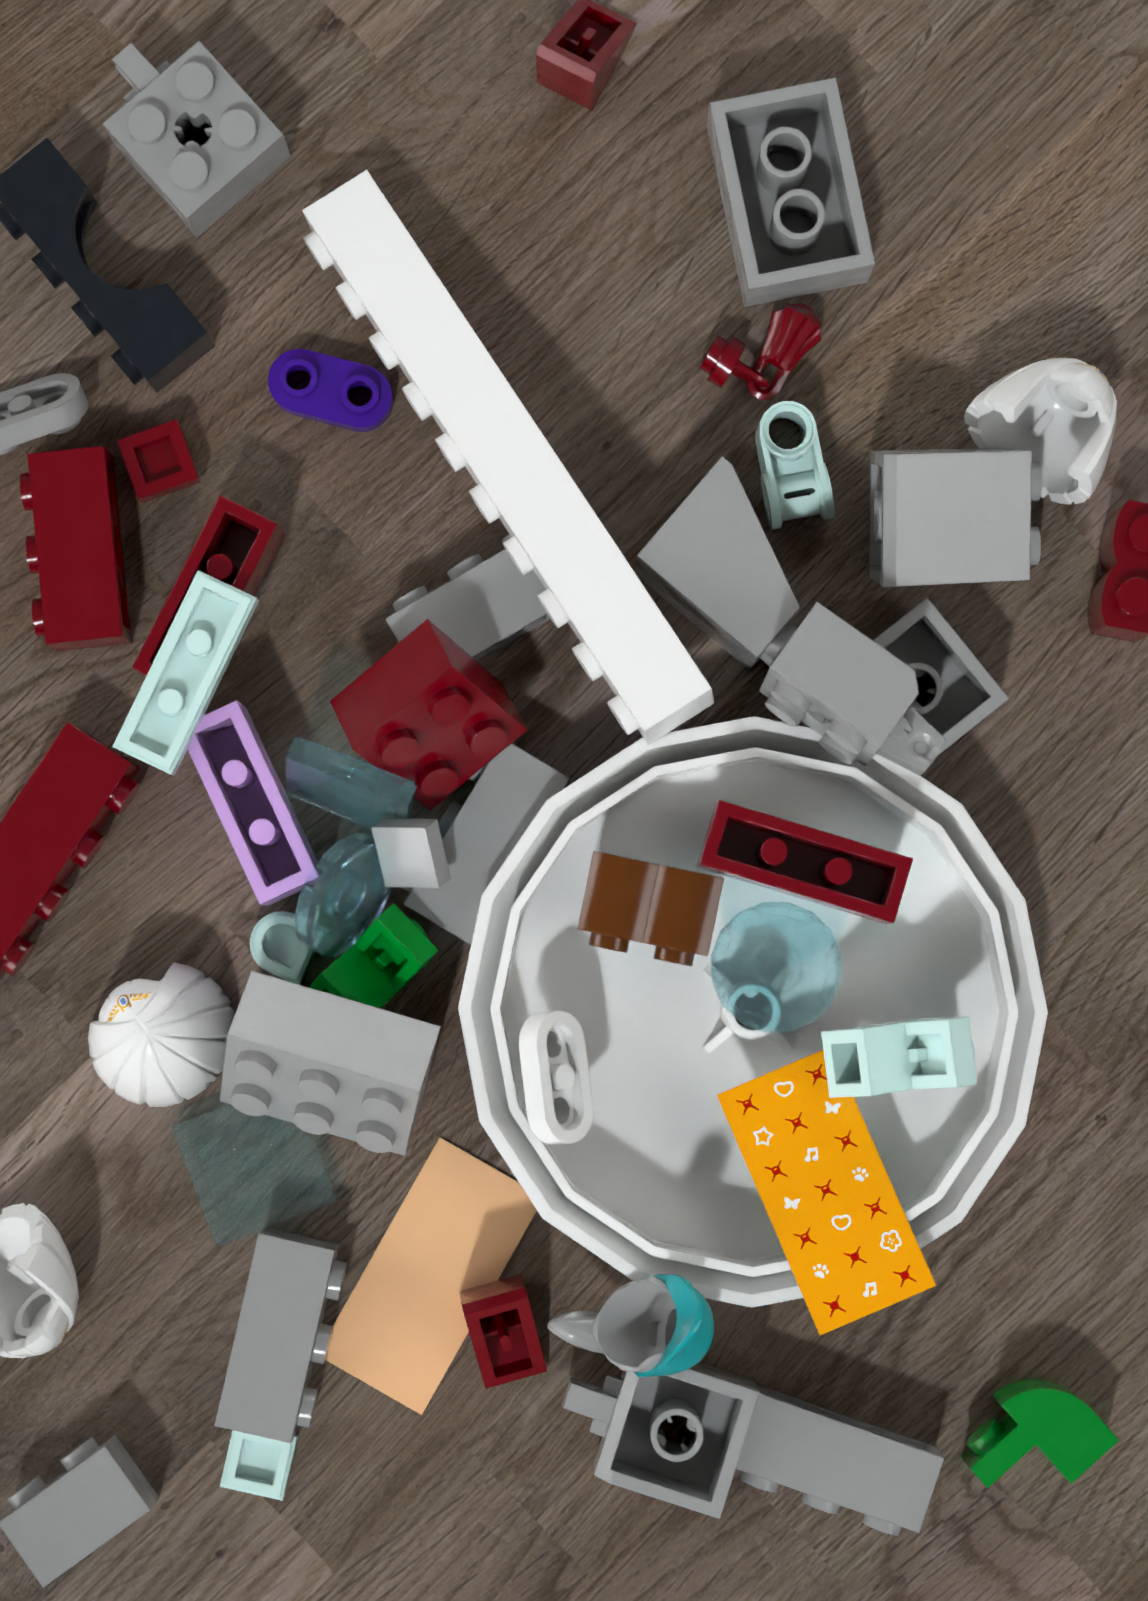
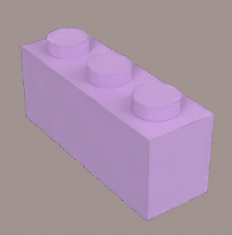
[188,700,326,906]

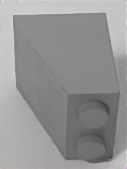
[869,449,1042,587]
[634,456,800,670]

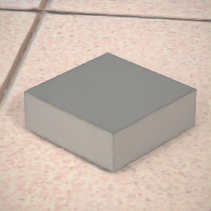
[371,819,451,888]

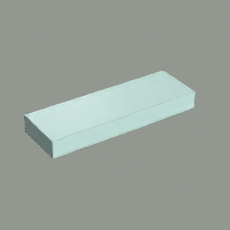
[112,570,259,776]

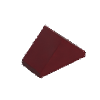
[536,0,637,111]
[459,1274,547,1389]

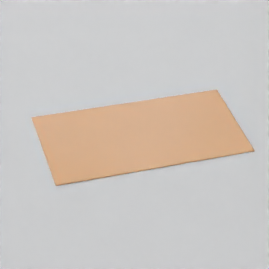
[326,1137,537,1415]

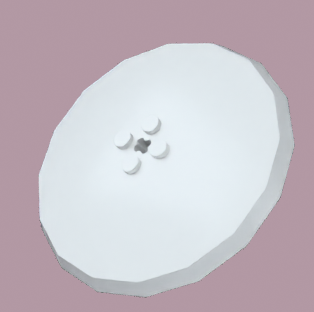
[458,716,1048,1308]

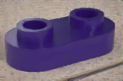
[268,349,394,432]

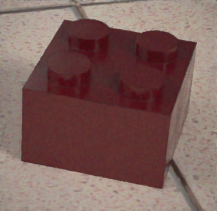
[330,619,527,810]

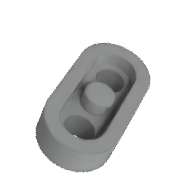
[0,373,89,455]

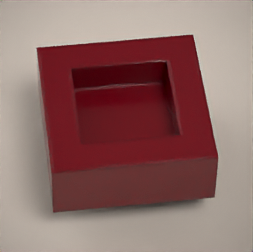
[117,419,201,503]

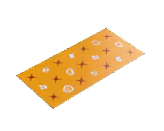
[717,1050,936,1335]

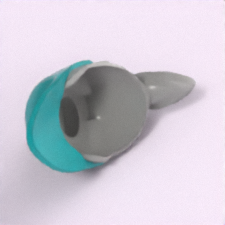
[547,1274,715,1377]

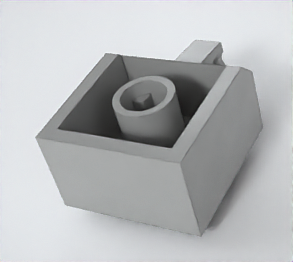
[103,41,291,238]
[873,598,1009,756]
[759,602,947,776]
[562,1362,760,1519]

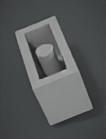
[0,1435,159,1588]

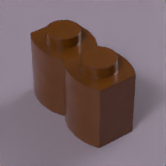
[577,851,724,966]

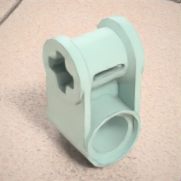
[755,401,835,530]

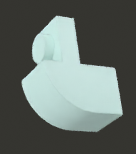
[821,1017,977,1098]

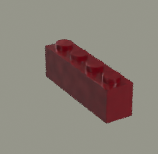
[0,722,141,980]

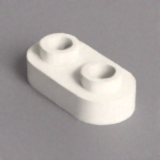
[519,1010,593,1145]

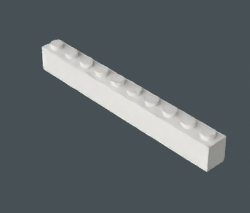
[302,170,714,745]

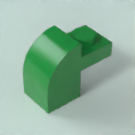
[309,903,439,1009]
[961,1379,1119,1489]

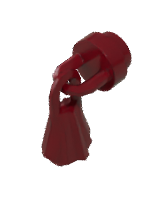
[699,302,821,401]

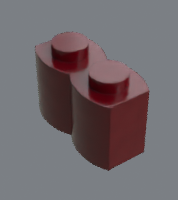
[1087,500,1148,643]

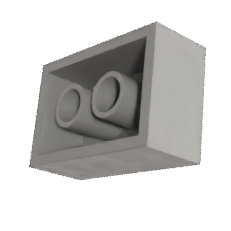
[706,78,875,307]
[220,971,441,1156]

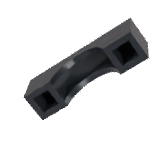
[0,138,215,393]

